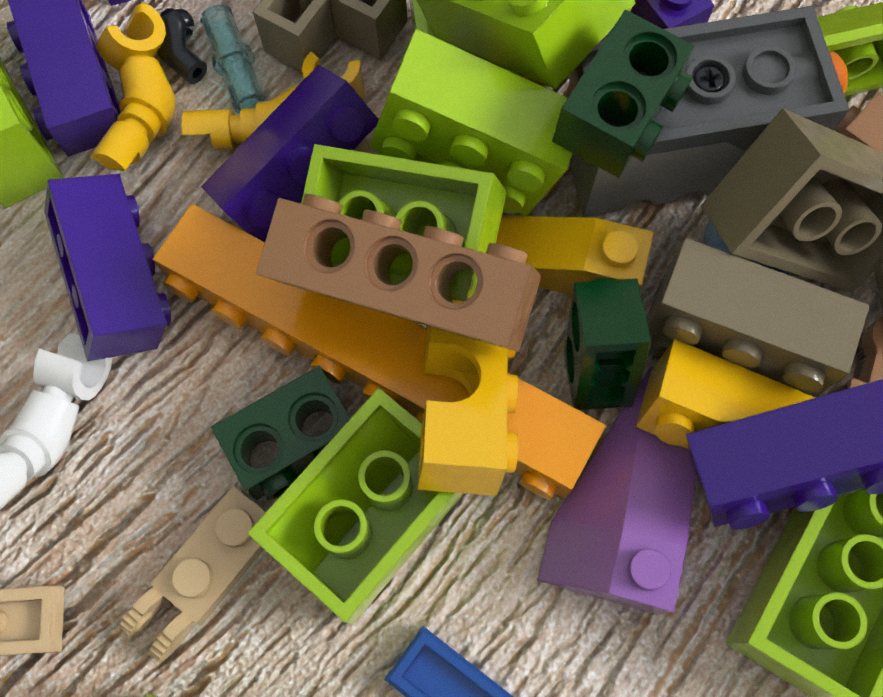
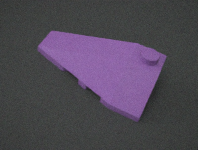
[537,366,696,615]

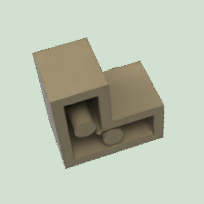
[252,0,408,72]

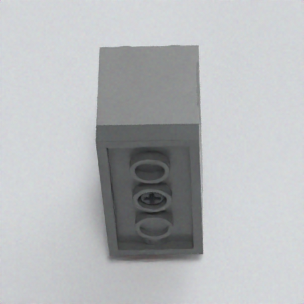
[566,6,849,217]

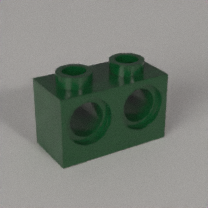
[552,9,695,178]
[564,278,651,410]
[211,366,350,500]

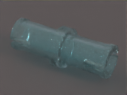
[200,5,267,114]

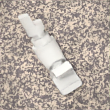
[0,333,113,510]

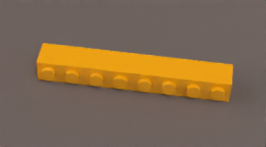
[152,204,606,500]

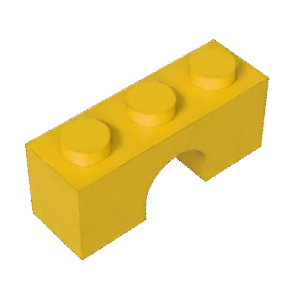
[417,293,518,496]

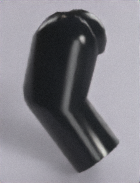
[157,8,207,84]

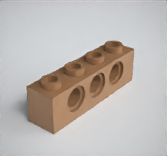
[256,194,542,352]

